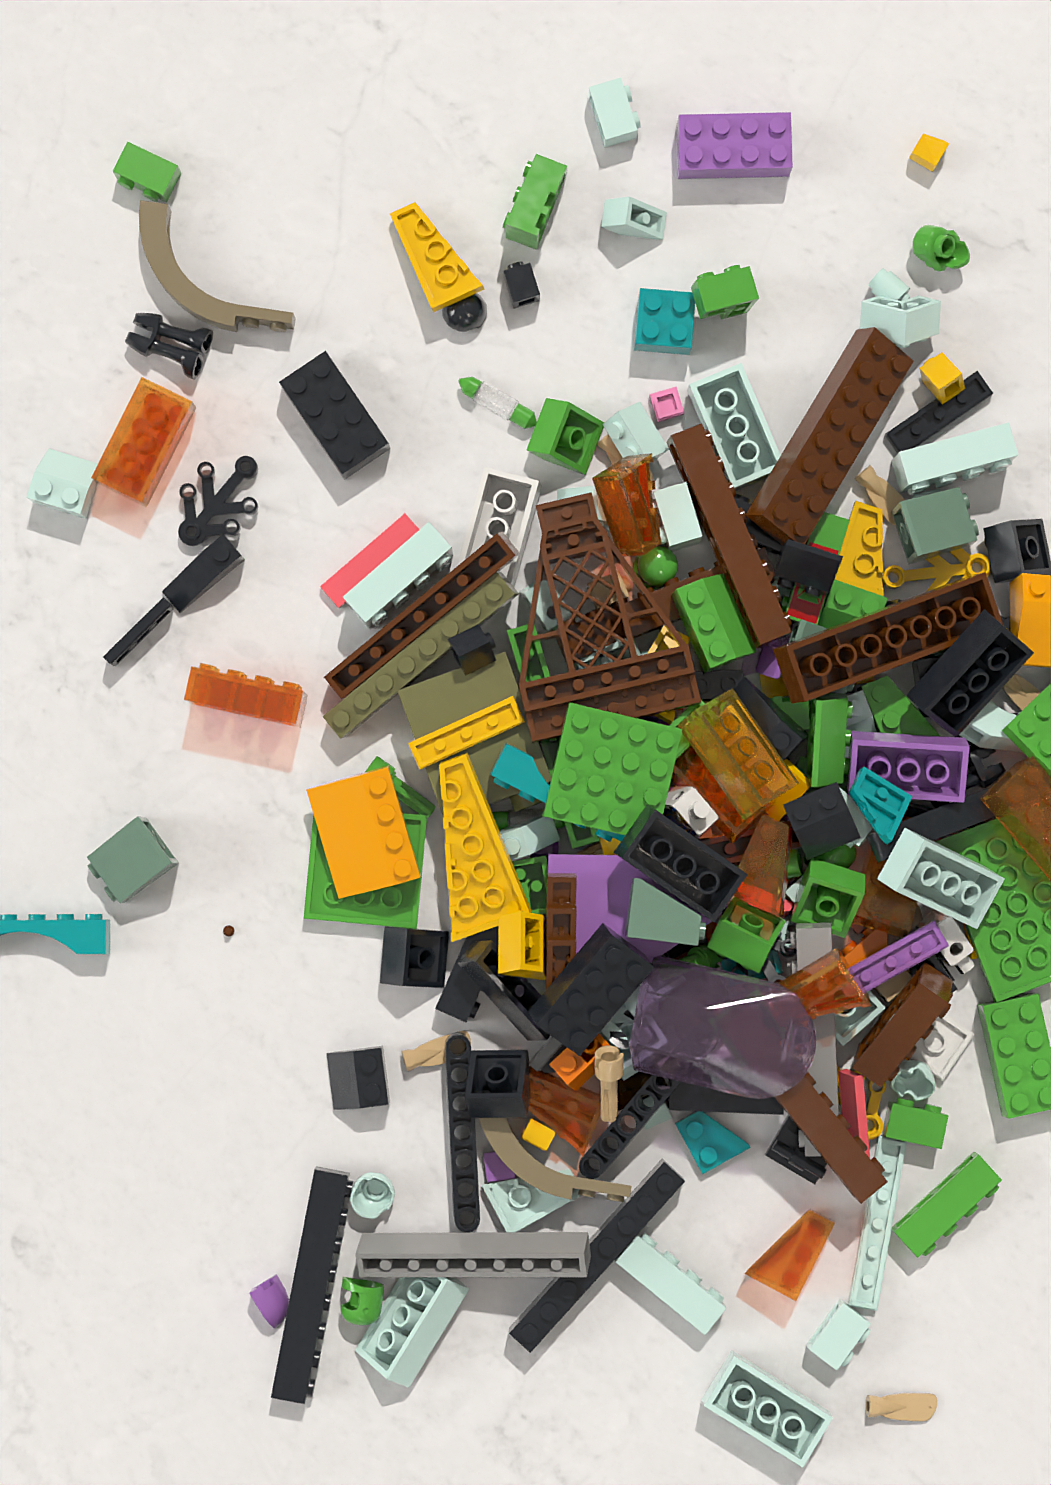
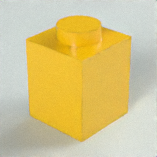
[919,352,965,405]

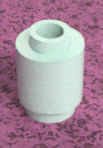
[868,268,911,301]

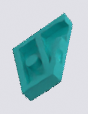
[848,767,913,844]
[675,1111,751,1174]

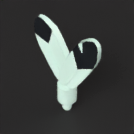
[601,1007,637,1050]

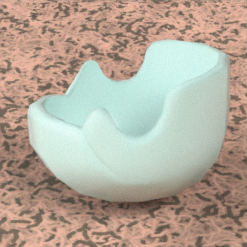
[890,1060,935,1101]
[350,1172,395,1219]

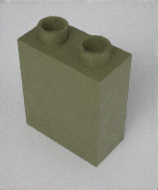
[398,652,551,817]

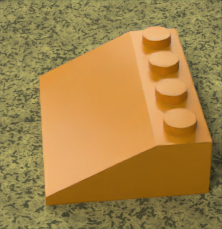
[1009,573,1051,668]
[306,765,421,899]

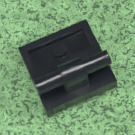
[765,1115,827,1185]

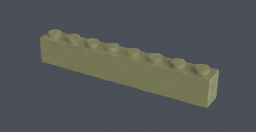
[323,572,519,739]

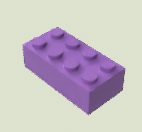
[677,112,793,179]
[846,731,969,802]

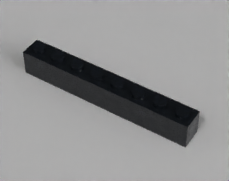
[509,1158,685,1353]
[271,1166,354,1404]

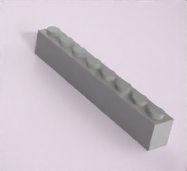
[790,923,839,1156]
[356,1232,591,1277]

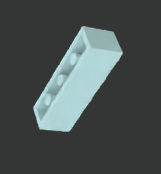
[615,1232,726,1335]

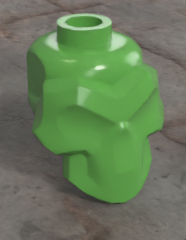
[913,225,970,271]

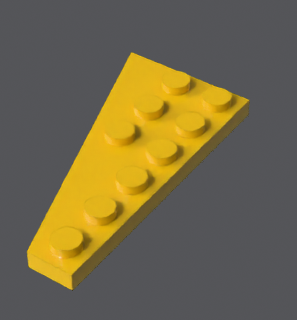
[439,753,532,942]

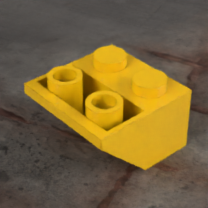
[498,911,546,980]

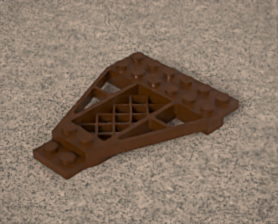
[519,492,701,743]

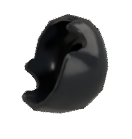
[442,293,487,332]

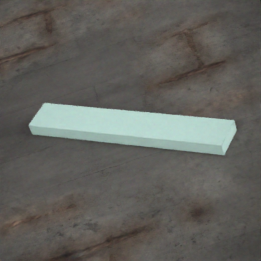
[848,1136,907,1311]

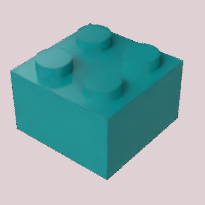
[634,288,695,355]

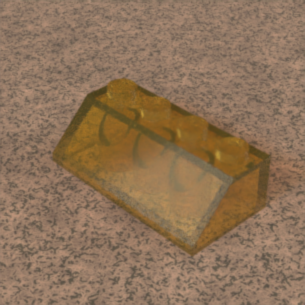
[677,688,799,820]

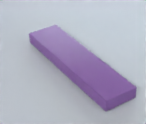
[834,920,949,1001]

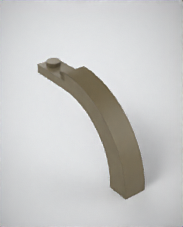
[139,200,296,332]
[479,1118,632,1202]

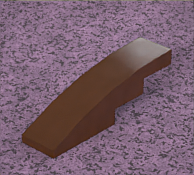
[546,873,577,990]

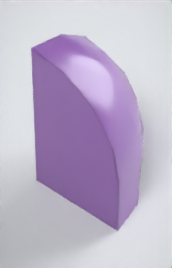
[249,1274,289,1328]

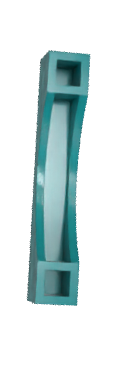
[490,742,625,842]
[0,914,110,954]

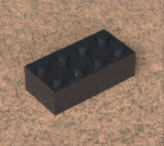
[279,350,390,480]
[907,609,1034,737]
[613,805,748,922]
[528,923,654,1056]

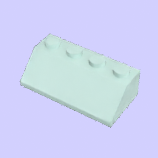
[355,1277,469,1388]

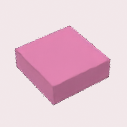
[649,387,684,423]

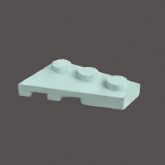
[482,1169,582,1232]

